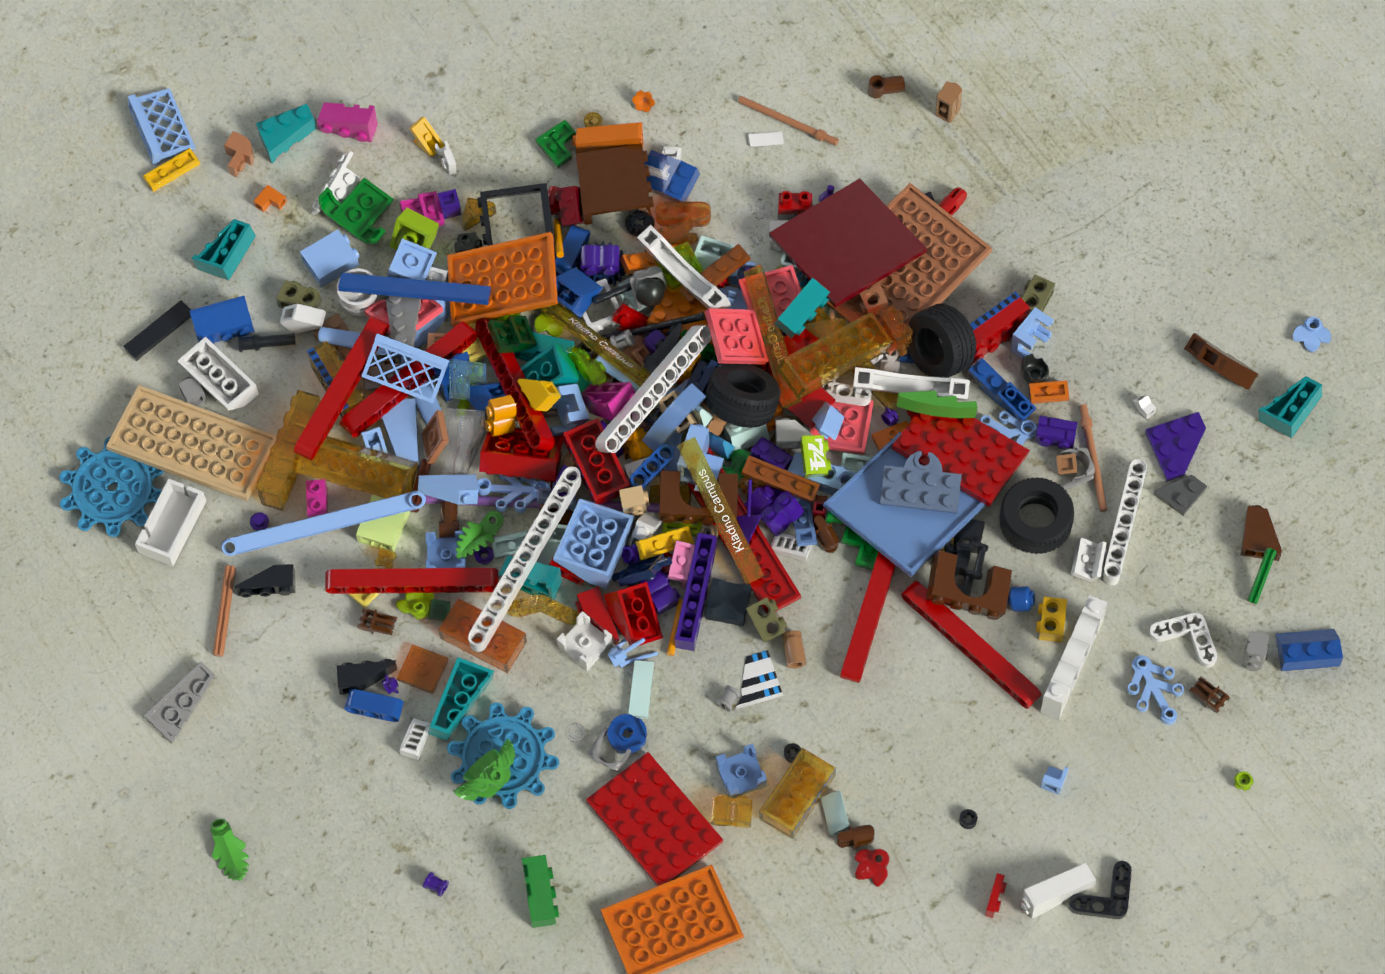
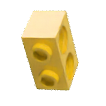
[1036,596,1067,643]

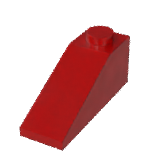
[575,586,619,645]

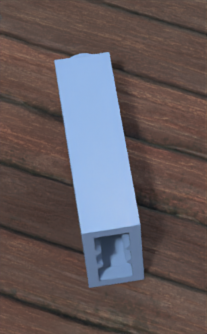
[381,398,419,471]

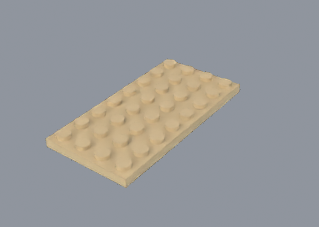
[106,385,279,502]

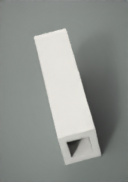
[1021,863,1096,919]

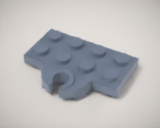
[880,451,962,514]

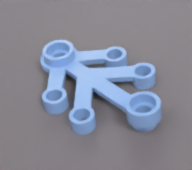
[980,411,1038,446]
[477,474,551,513]
[1127,655,1184,725]

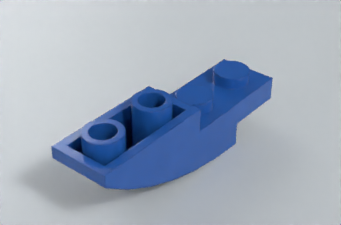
[968,358,1037,421]

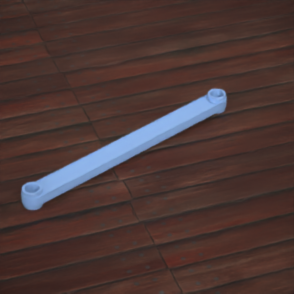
[221,491,426,556]

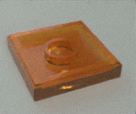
[397,644,449,694]

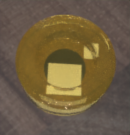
[584,112,602,127]

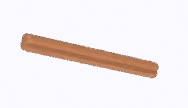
[213,565,236,657]

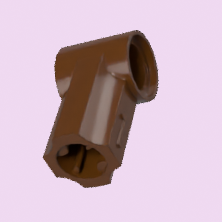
[868,75,905,99]
[439,500,459,538]

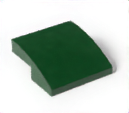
[487,315,537,353]

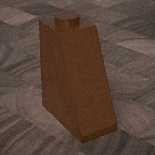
[1240,505,1282,561]

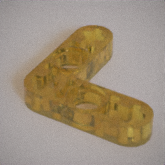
[507,595,579,625]

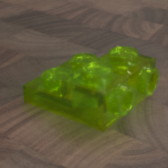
[566,345,607,386]

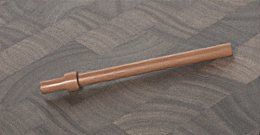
[738,96,839,146]
[1079,404,1107,512]

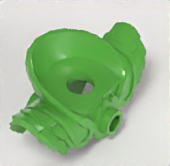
[453,738,515,801]

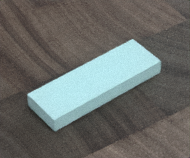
[628,660,654,719]

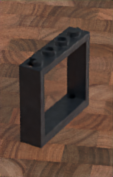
[477,183,557,259]

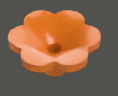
[632,90,655,112]

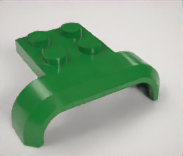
[318,177,394,244]

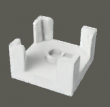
[557,611,613,671]

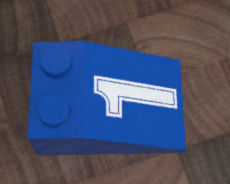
[645,150,700,206]

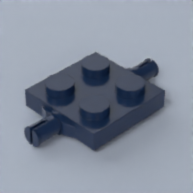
[612,554,672,587]

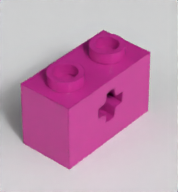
[306,479,329,518]

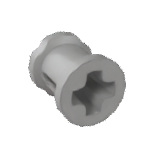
[610,330,635,352]
[716,685,741,712]

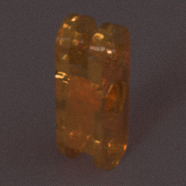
[655,202,711,227]
[644,220,699,252]

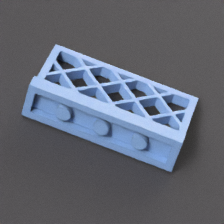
[128,88,195,165]
[361,334,450,404]

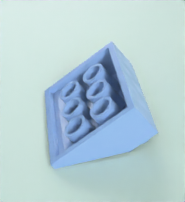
[553,499,634,589]

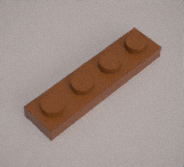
[679,243,751,305]
[741,455,820,503]

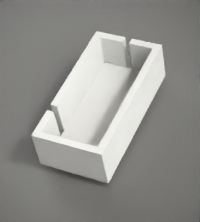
[135,479,206,566]

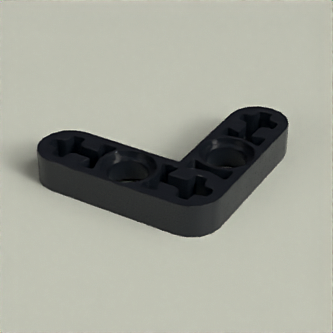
[1069,861,1132,919]

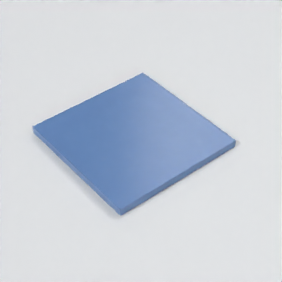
[823,432,986,577]

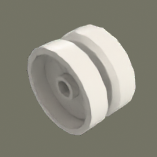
[336,268,380,317]

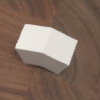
[1133,394,1156,419]

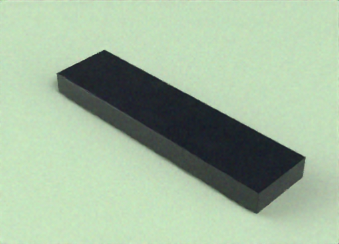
[123,300,191,361]

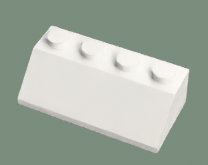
[177,337,259,411]

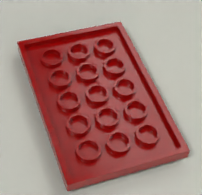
[891,413,1030,507]
[586,752,723,886]

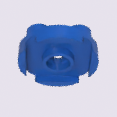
[607,714,647,754]

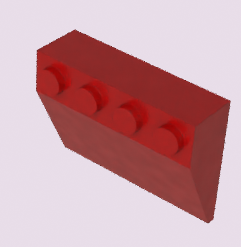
[479,428,564,482]

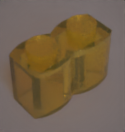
[711,794,753,828]

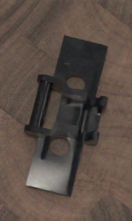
[944,519,989,596]

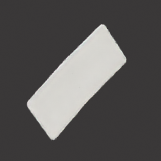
[748,131,784,147]

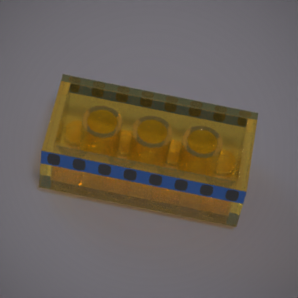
[307,341,365,418]
[759,747,836,839]

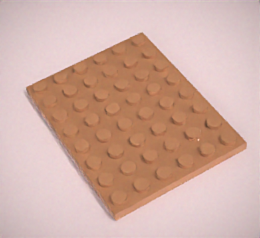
[826,183,992,356]

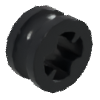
[784,743,802,763]
[959,809,978,829]

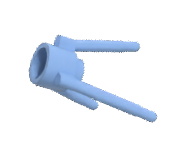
[608,638,658,668]

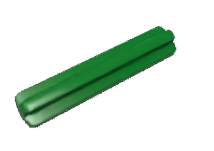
[1248,548,1276,604]

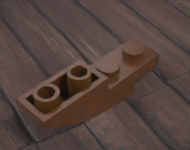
[1184,333,1258,390]

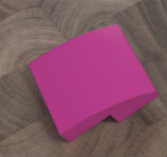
[399,191,445,227]

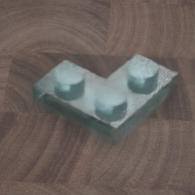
[450,359,486,400]

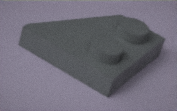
[1154,475,1207,516]

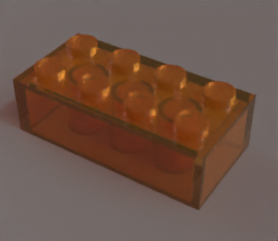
[438,598,527,674]

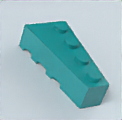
[428,657,494,741]

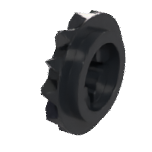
[625,209,655,237]

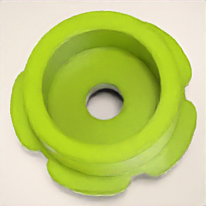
[1234,771,1254,791]

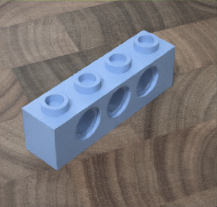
[788,452,857,495]

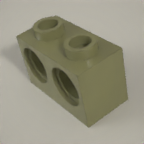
[1020,274,1055,314]
[276,280,321,309]
[746,597,788,643]

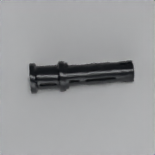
[238,333,296,353]

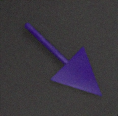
[737,479,762,544]

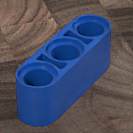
[555,225,590,273]
[629,444,674,489]
[344,689,404,722]

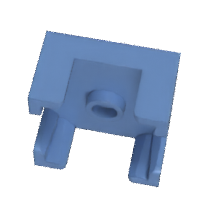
[426,531,467,568]
[715,743,767,800]

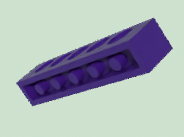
[675,533,717,651]

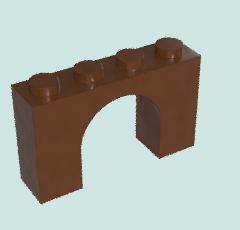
[659,470,738,526]
[926,550,1012,620]

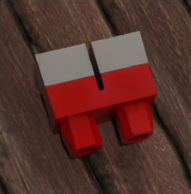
[778,191,813,220]

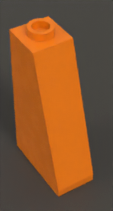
[572,122,644,153]

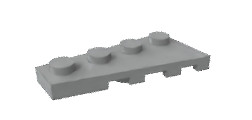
[385,295,421,353]
[144,662,215,744]

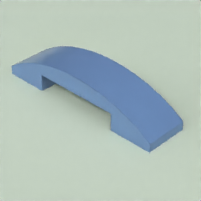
[642,383,706,451]
[793,496,817,546]

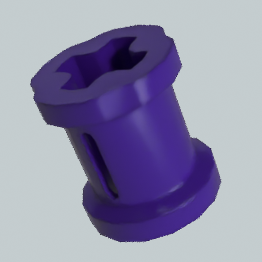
[423,872,449,897]

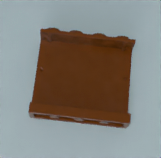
[576,144,654,225]

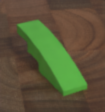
[896,391,978,418]

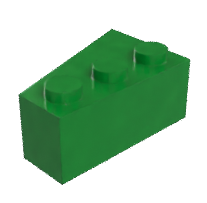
[522,854,559,928]

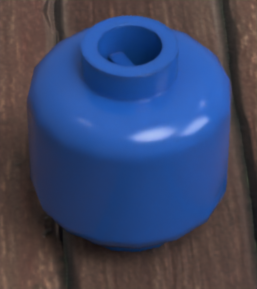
[1007,586,1035,612]

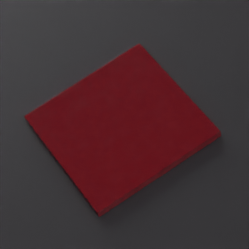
[769,178,927,308]

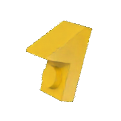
[409,117,444,157]

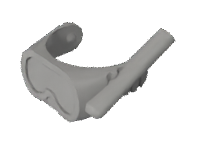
[629,266,667,309]
[1061,447,1095,490]
[588,727,631,771]

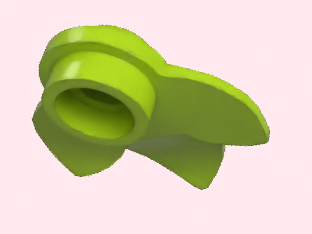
[535,305,572,338]
[396,593,435,619]

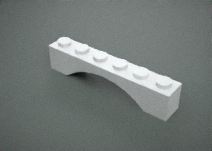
[637,225,731,309]
[853,367,970,401]

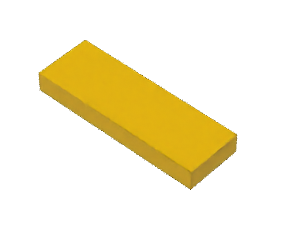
[143,148,200,192]
[636,526,694,560]

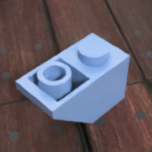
[812,402,844,440]

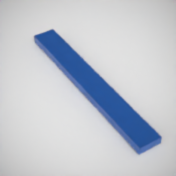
[338,273,491,305]

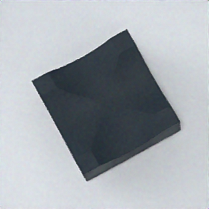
[705,578,751,626]

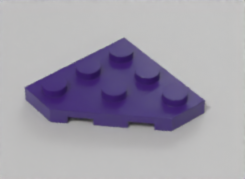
[1145,412,1206,481]

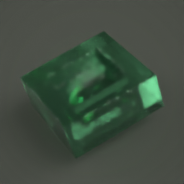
[428,599,451,622]

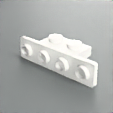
[311,151,361,215]

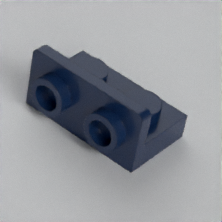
[683,359,718,393]

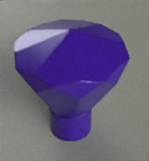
[819,185,835,202]

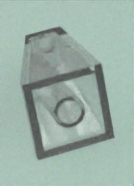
[441,408,487,475]

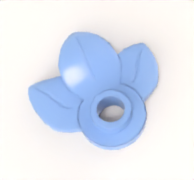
[1293,317,1331,352]

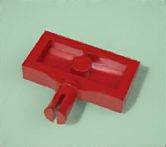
[611,304,649,336]

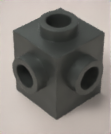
[454,232,483,253]

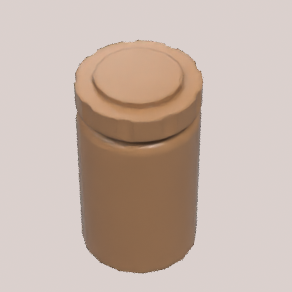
[782,630,806,669]

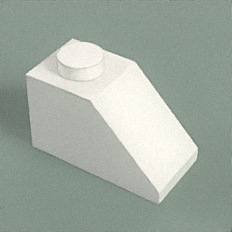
[775,418,812,449]

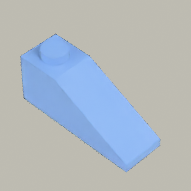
[417,474,479,505]

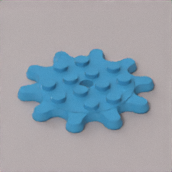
[59,436,164,537]
[447,702,559,809]

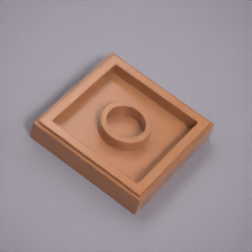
[421,410,449,464]

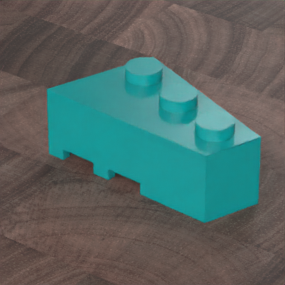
[256,104,316,163]
[192,219,256,281]
[1258,376,1322,438]

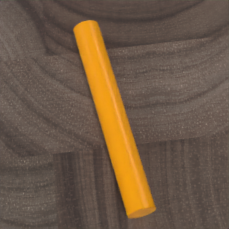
[553,219,564,258]
[666,599,683,656]

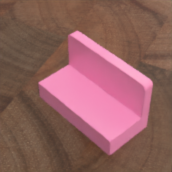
[668,541,695,588]

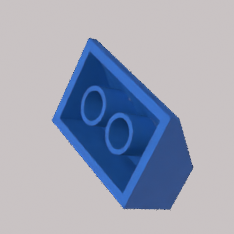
[189,296,255,344]
[1275,629,1343,671]

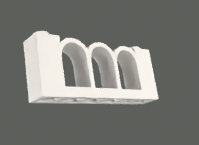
[1041,595,1108,720]

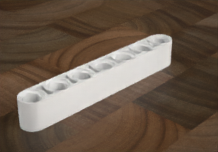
[1102,459,1147,585]

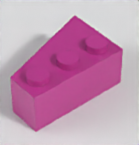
[317,102,378,142]
[581,382,636,421]

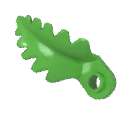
[455,511,504,559]
[210,819,249,881]

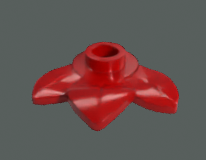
[854,849,890,887]

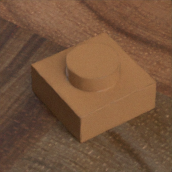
[1056,454,1078,475]

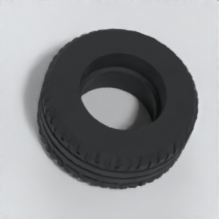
[906,304,976,378]
[705,364,781,428]
[999,477,1074,554]

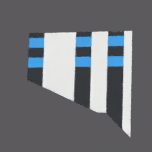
[735,650,783,710]

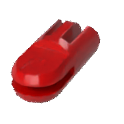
[938,187,967,216]

